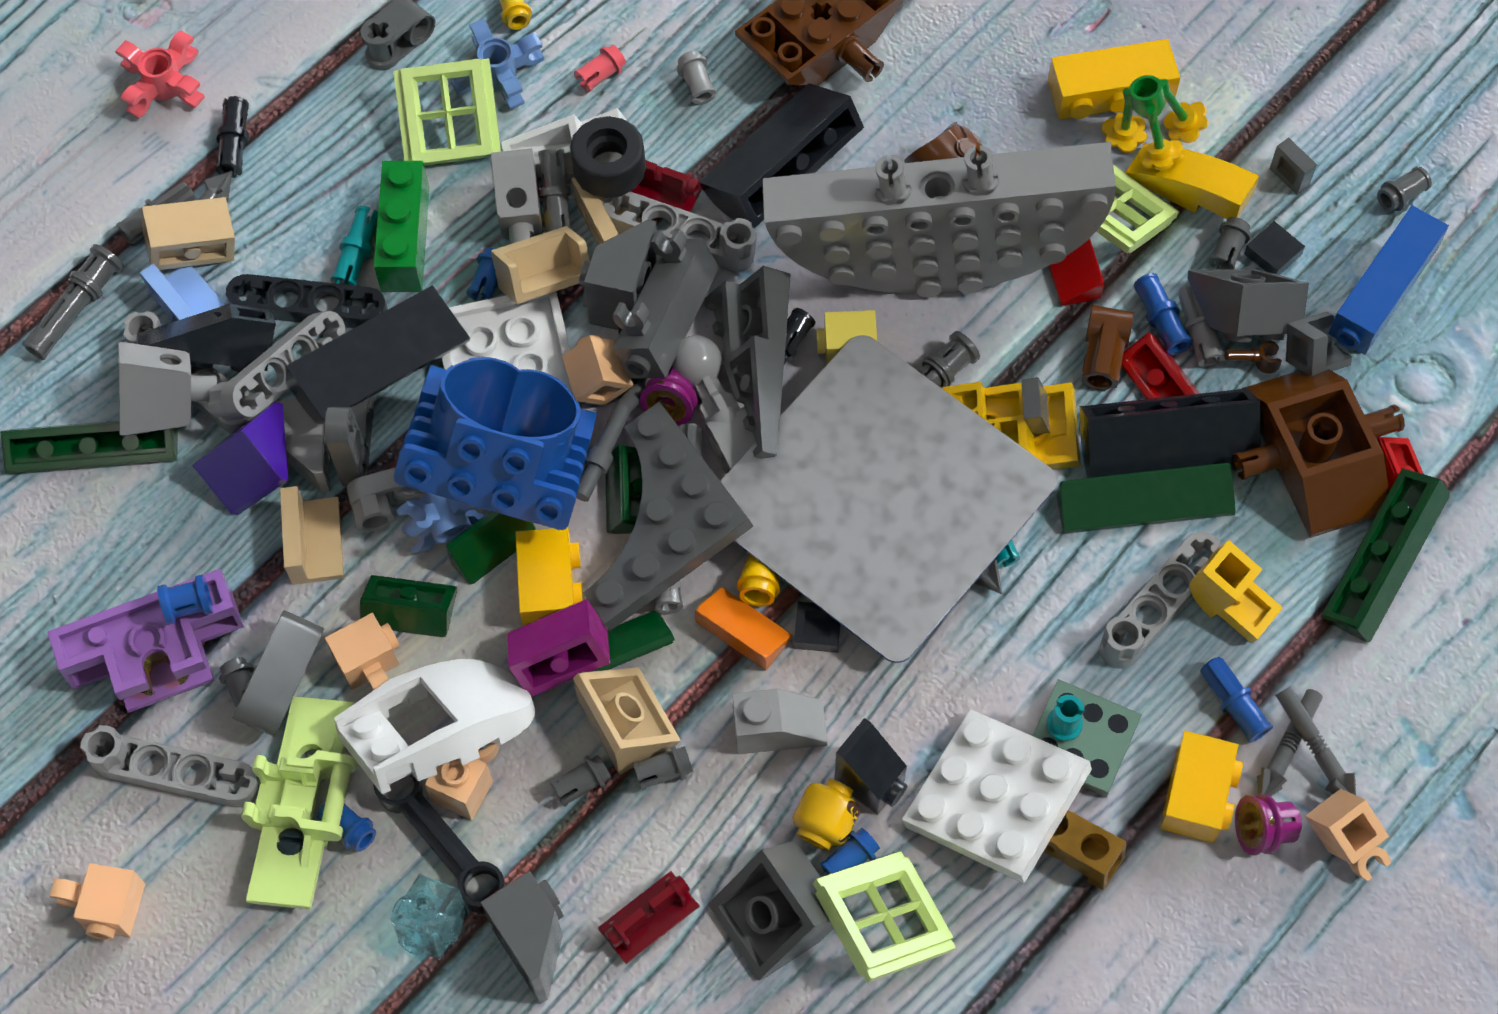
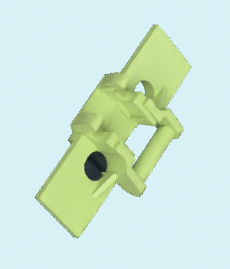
[241,697,357,910]

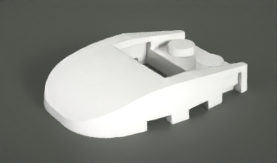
[334,659,535,794]

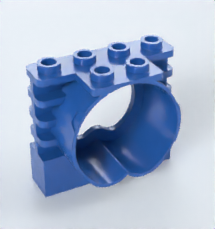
[394,357,597,530]

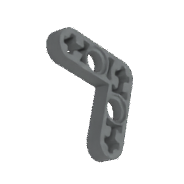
[325,394,376,486]

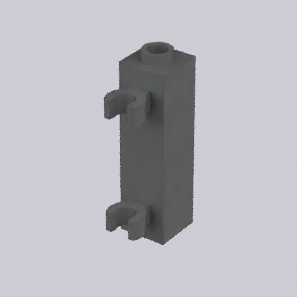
[612,229,719,379]

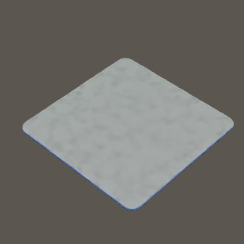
[720,335,1057,663]

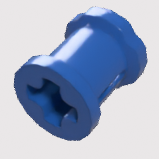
[157,574,214,625]

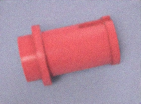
[574,45,626,93]

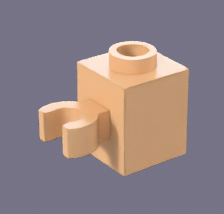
[325,612,400,690]
[425,742,499,821]
[1305,789,1391,881]
[49,863,145,941]

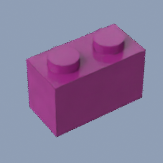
[507,599,610,697]

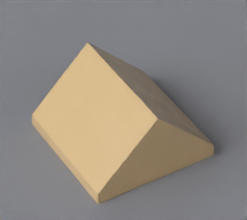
[573,667,681,775]

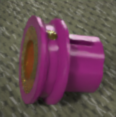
[640,367,698,426]
[1234,794,1302,855]

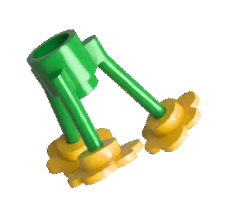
[1102,75,1209,171]

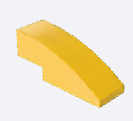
[1125,144,1259,219]

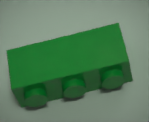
[374,161,430,292]

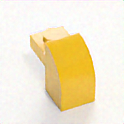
[1190,540,1283,643]

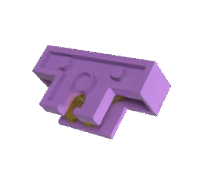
[47,569,244,713]

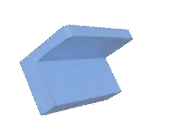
[140,263,225,322]

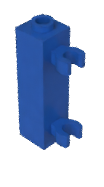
[1328,205,1449,355]

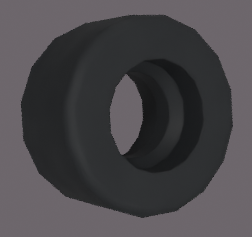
[570,116,646,198]

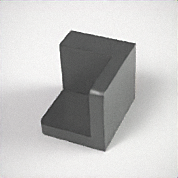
[1285,312,1352,376]

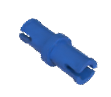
[1133,273,1193,355]

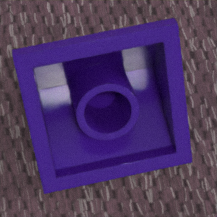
[192,402,288,515]

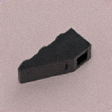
[136,304,276,372]

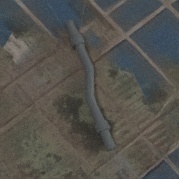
[576,378,650,502]

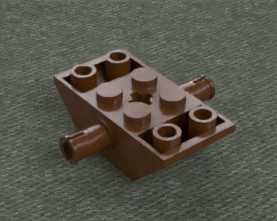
[735,0,904,86]
[1233,369,1405,538]

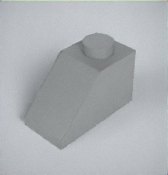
[271,398,330,492]
[732,689,827,754]

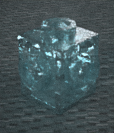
[390,874,468,959]

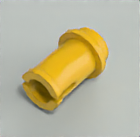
[499,0,532,30]

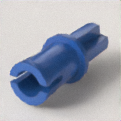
[1200,657,1273,743]

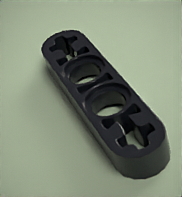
[226,274,388,328]

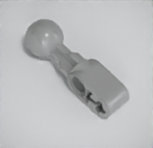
[671,335,756,474]

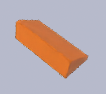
[695,587,793,671]

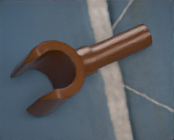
[1224,341,1282,374]

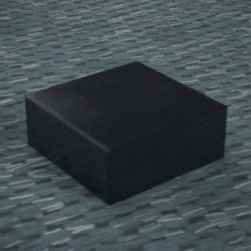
[1244,221,1305,275]
[794,601,840,653]

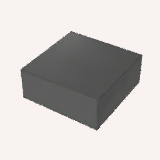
[1269,137,1317,195]
[1021,377,1050,435]

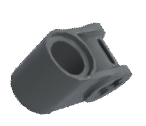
[360,0,436,70]

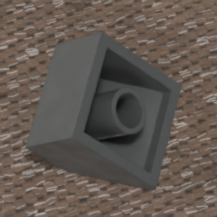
[579,220,659,330]
[1187,268,1309,342]
[708,840,834,980]
[481,871,564,1004]

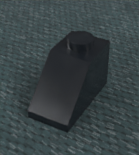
[834,718,908,815]

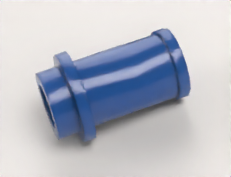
[466,248,498,301]
[317,803,376,852]
[819,828,880,875]

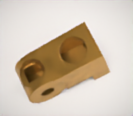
[1044,810,1126,891]

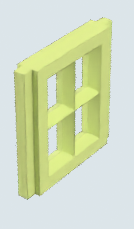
[393,58,501,166]
[1096,165,1180,254]
[813,851,956,983]

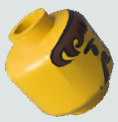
[792,778,860,851]

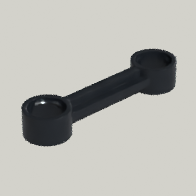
[373,774,506,914]

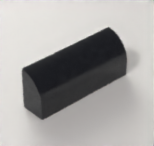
[700,83,865,228]
[286,285,470,424]
[1079,388,1261,478]

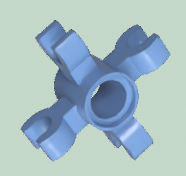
[451,19,544,110]
[396,493,487,553]

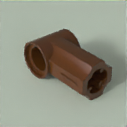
[1081,305,1134,391]

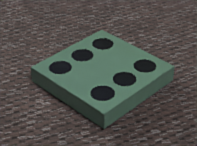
[1033,679,1142,798]

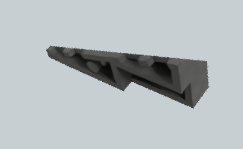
[704,266,791,459]

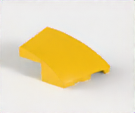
[942,381,1081,469]

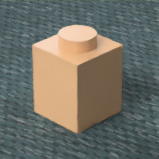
[562,335,633,406]

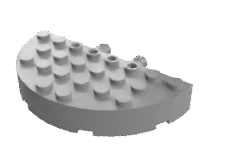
[763,142,1116,297]

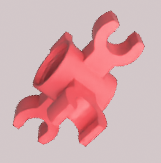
[115,30,205,118]

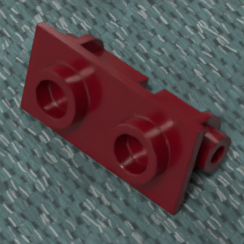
[630,160,703,212]
[597,871,700,964]

